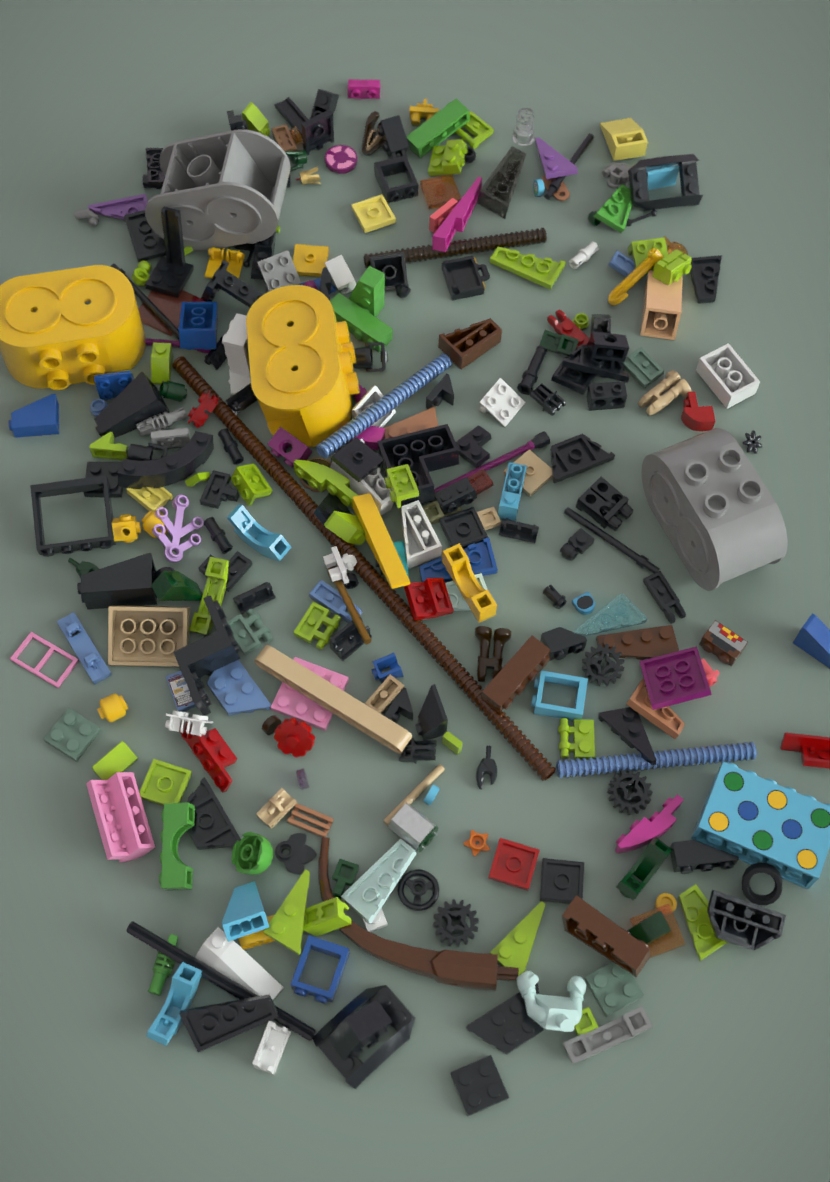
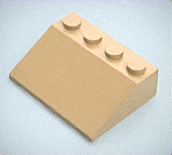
[108,605,191,666]

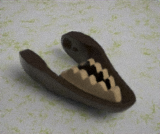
[362,111,383,155]

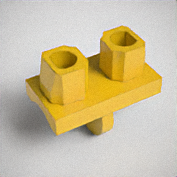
[409,99,439,125]

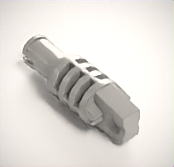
[136,407,187,436]

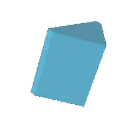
[646,165,679,190]

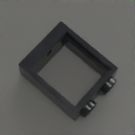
[374,155,418,203]

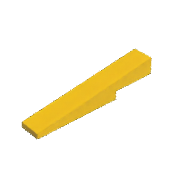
[353,493,410,589]

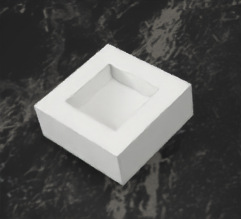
[361,908,388,932]

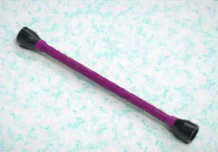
[421,431,550,506]

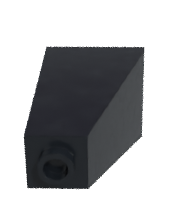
[94,372,170,438]

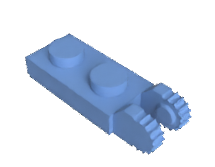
[309,580,362,623]

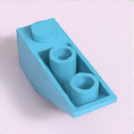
[498,462,527,521]

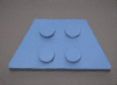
[207,660,271,716]

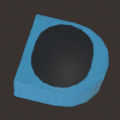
[572,592,595,615]

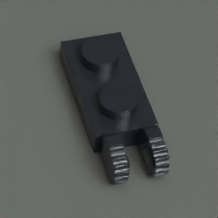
[643,571,686,624]

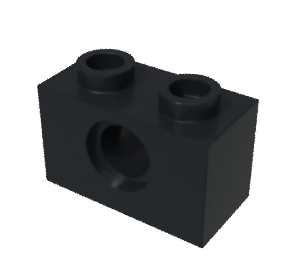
[587,331,629,362]

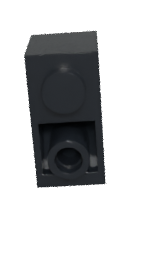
[310,89,339,119]
[540,627,587,661]

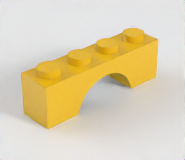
[442,543,497,623]

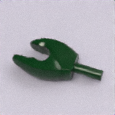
[68,558,99,578]

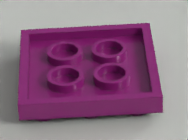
[639,646,712,710]

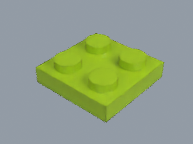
[139,759,192,806]

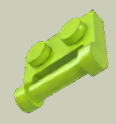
[454,111,494,149]

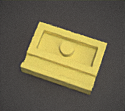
[127,486,173,511]

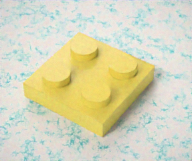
[352,194,396,233]

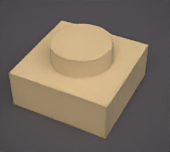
[477,507,501,530]

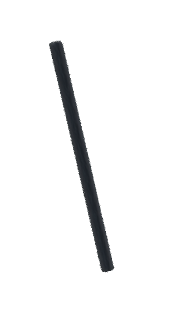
[127,921,316,1041]

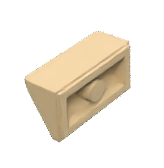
[364,674,405,714]

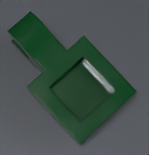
[332,859,359,900]

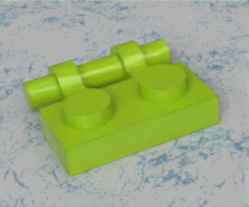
[293,602,341,650]
[558,718,595,760]

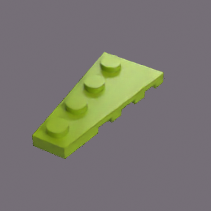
[489,247,566,290]

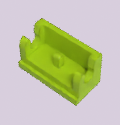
[303,897,351,937]

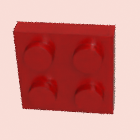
[488,838,540,891]

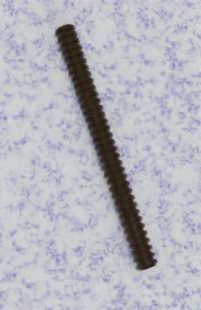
[364,227,547,269]

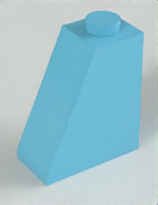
[222,881,269,942]

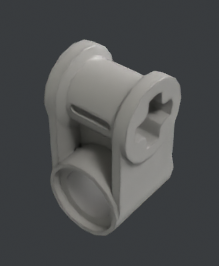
[607,165,634,188]

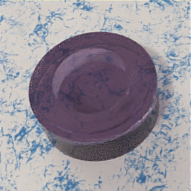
[296,768,310,790]

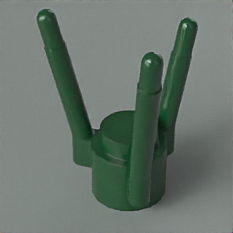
[284,150,307,172]

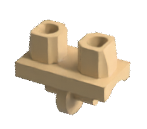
[256,788,297,829]

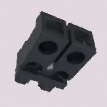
[576,476,634,531]

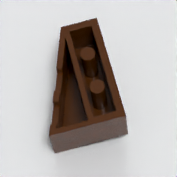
[438,318,502,370]

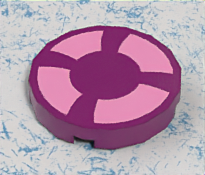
[325,145,358,174]

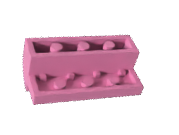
[86,772,155,862]

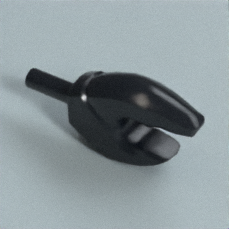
[476,746,498,790]

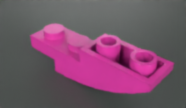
[615,794,684,854]

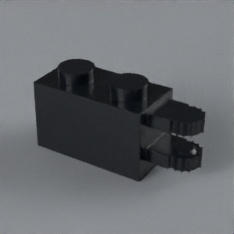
[377,115,409,159]

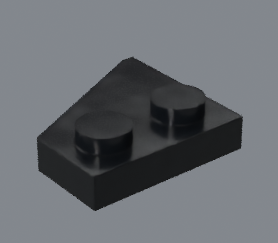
[314,493,353,526]

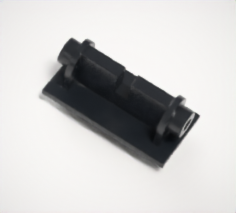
[204,336,227,370]
[225,383,257,415]
[499,518,539,543]
[233,582,276,614]

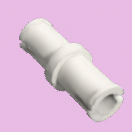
[569,242,599,269]

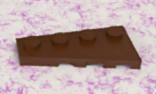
[596,625,679,660]

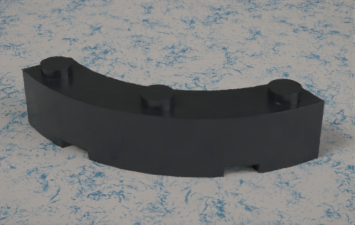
[117,431,214,489]

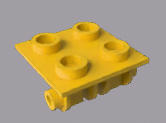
[204,247,245,278]

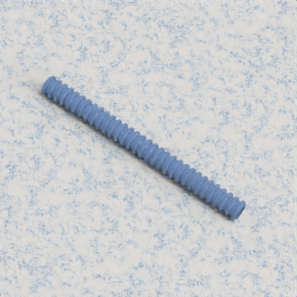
[316,353,452,459]
[556,742,757,778]

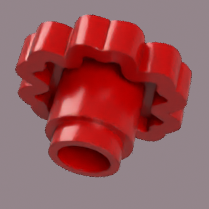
[274,718,315,757]

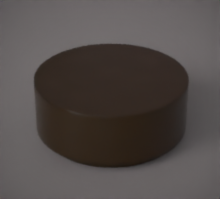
[262,715,282,735]

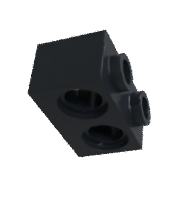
[586,381,627,411]

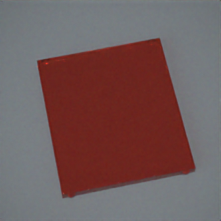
[138,290,197,336]

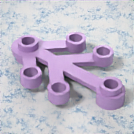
[152,495,204,563]

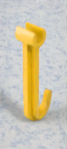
[608,248,664,306]

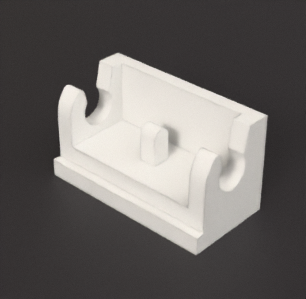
[325,254,356,295]
[252,1021,291,1075]

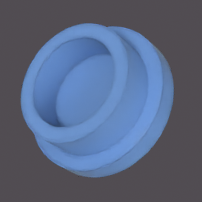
[90,399,108,416]

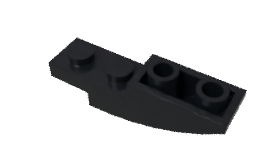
[251,231,276,280]

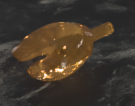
[664,236,688,255]

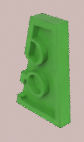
[593,184,632,233]

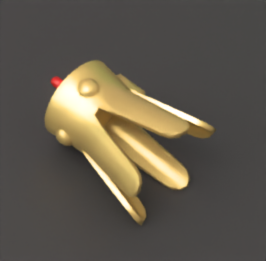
[296,167,321,185]

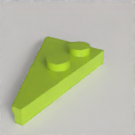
[264,869,310,955]
[490,901,546,976]

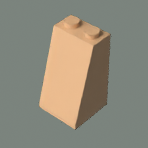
[640,270,683,340]

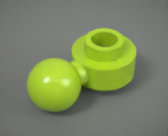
[131,261,151,286]

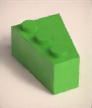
[349,266,385,317]

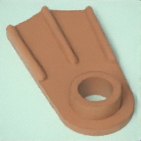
[541,175,570,201]

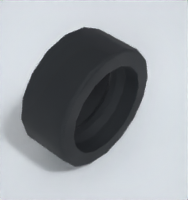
[742,862,782,906]

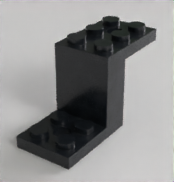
[173,595,241,716]

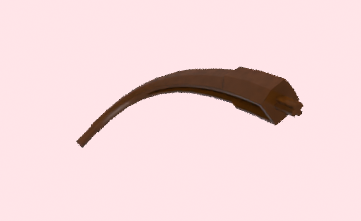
[318,837,519,991]

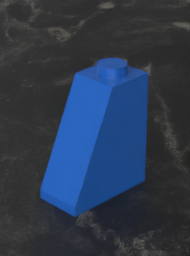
[8,394,59,438]
[793,613,830,668]

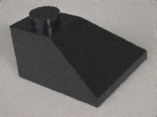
[415,684,448,740]

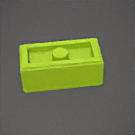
[92,741,138,780]

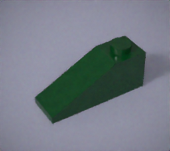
[151,571,203,601]

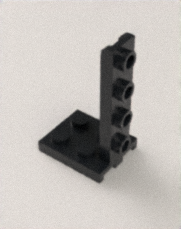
[275,97,334,156]
[145,206,194,298]
[201,260,264,308]

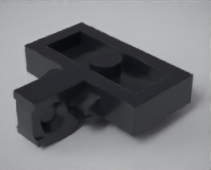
[200,470,240,509]

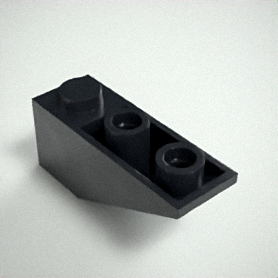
[670,840,739,874]

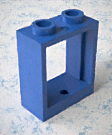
[291,935,350,1004]

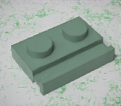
[622,347,664,388]

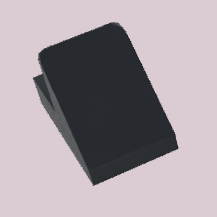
[426,373,454,409]
[384,687,413,723]

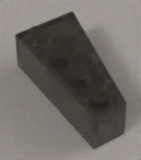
[476,146,526,219]

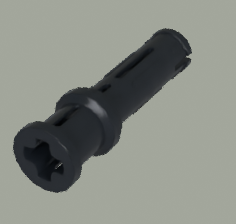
[517,346,547,395]

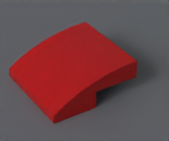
[404,578,454,620]

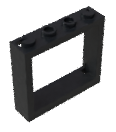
[30,475,116,557]

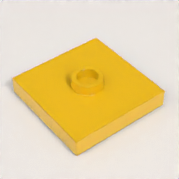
[293,244,329,277]

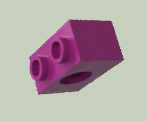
[267,427,313,468]

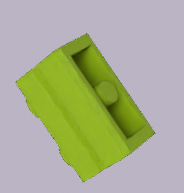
[653,249,692,285]

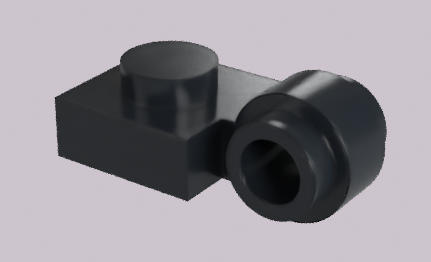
[560,528,595,561]

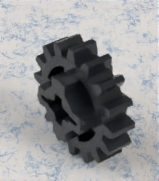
[582,644,625,687]
[607,770,653,815]
[433,899,479,947]

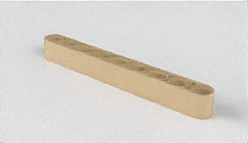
[254,645,412,754]

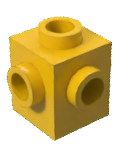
[112,514,141,543]

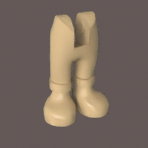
[638,370,692,416]

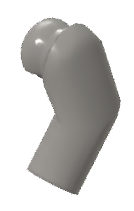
[602,162,627,178]
[75,209,99,226]

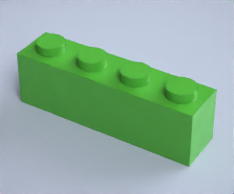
[406,98,470,159]
[330,293,393,353]

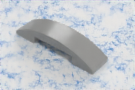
[563,1006,652,1064]

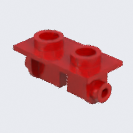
[187,390,219,428]

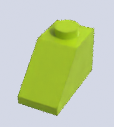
[242,102,270,137]
[151,343,174,385]
[324,511,366,545]

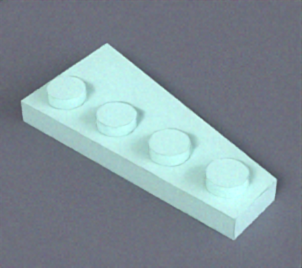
[341,839,416,924]

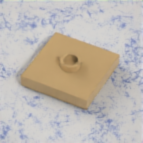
[503,449,552,497]

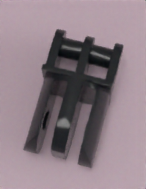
[529,383,566,416]
[398,738,437,764]

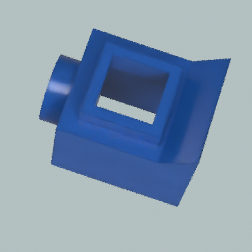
[371,653,404,684]

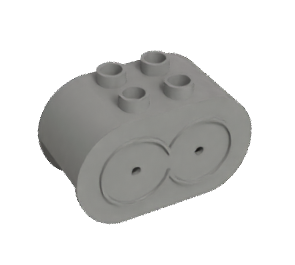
[145,129,290,251]
[642,428,787,591]

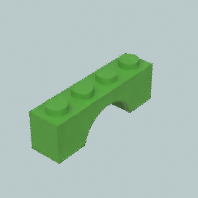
[159,802,195,890]

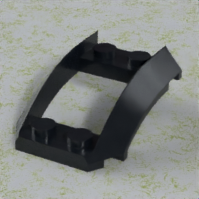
[628,154,703,211]
[313,985,416,1089]

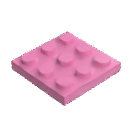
[270,657,349,731]

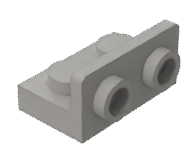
[151,428,190,450]

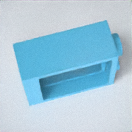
[531,670,588,721]

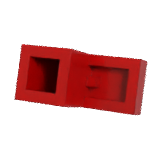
[681,392,715,431]

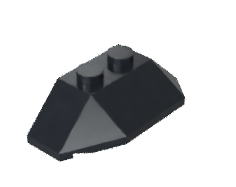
[707,890,786,950]

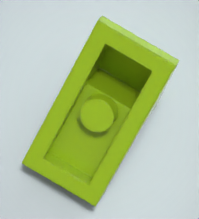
[89,432,128,460]

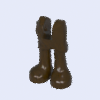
[475,626,512,682]

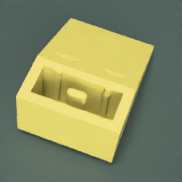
[600,118,648,161]

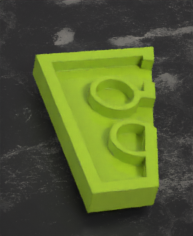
[678,884,728,962]

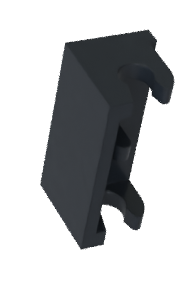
[329,617,372,661]

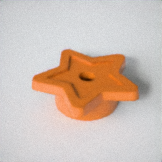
[463,830,490,856]

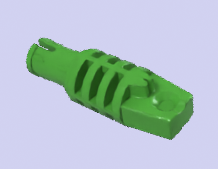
[148,934,178,996]

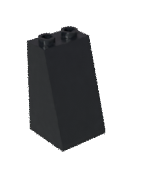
[77,553,157,610]

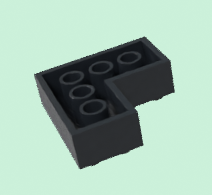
[377,424,459,509]

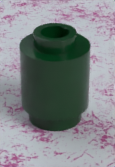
[159,380,187,402]

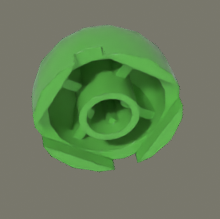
[232,832,273,875]

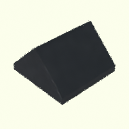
[370,252,409,290]

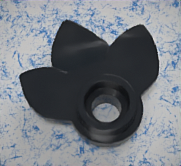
[275,833,317,874]

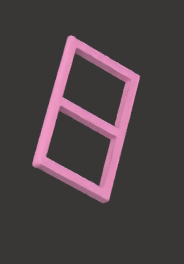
[10,632,79,688]

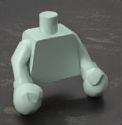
[517,971,586,1032]

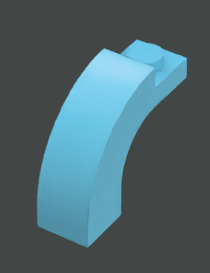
[227,504,292,561]
[146,962,202,1046]

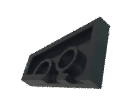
[690,255,722,304]

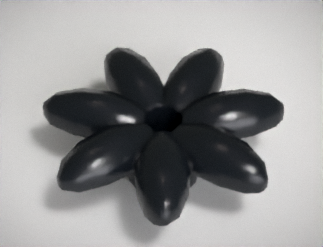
[743,430,762,454]

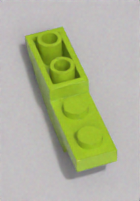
[293,459,358,509]

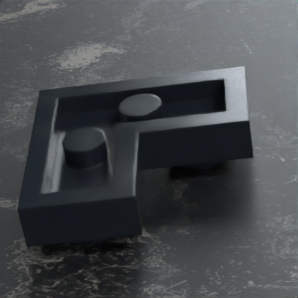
[456,425,492,468]
[198,551,253,592]

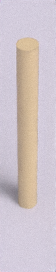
[383,764,445,826]

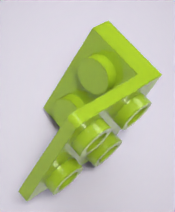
[627,237,668,274]

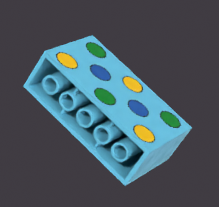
[691,762,830,889]

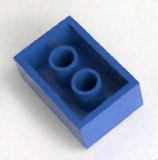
[179,302,218,350]

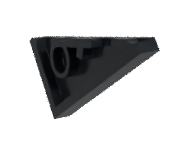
[598,707,656,765]

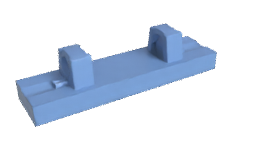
[57,612,112,685]

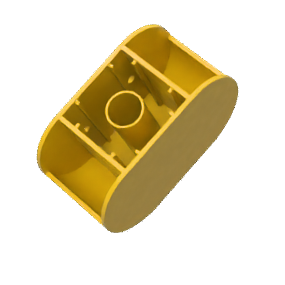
[0,265,146,390]
[246,285,360,448]

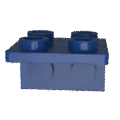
[94,370,134,400]

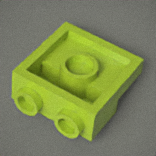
[428,139,467,176]

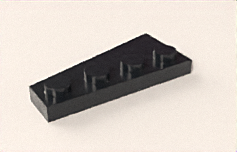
[179,994,279,1052]

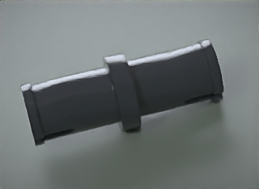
[218,428,244,465]
[203,517,233,554]

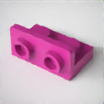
[348,79,380,99]

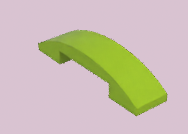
[189,557,229,635]

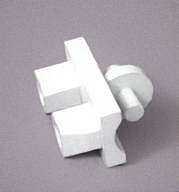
[323,546,357,584]

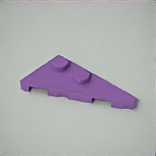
[535,137,578,179]
[88,194,148,220]

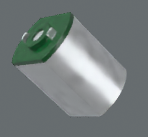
[388,803,438,853]

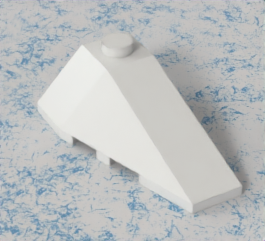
[195,927,284,1000]

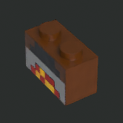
[699,620,748,667]

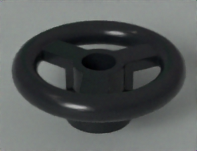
[398,869,439,911]

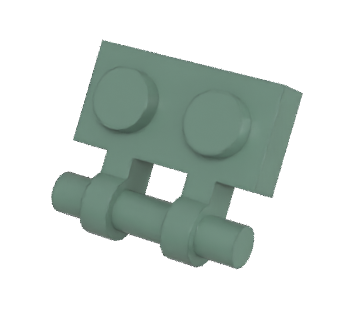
[227,609,273,656]

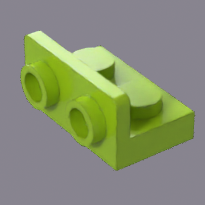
[231,463,273,506]
[384,464,419,508]

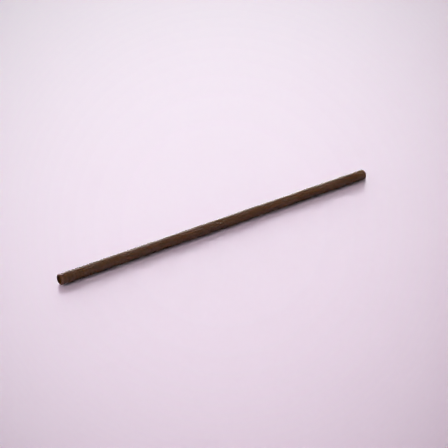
[172,356,556,781]

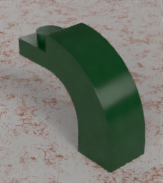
[616,837,673,900]

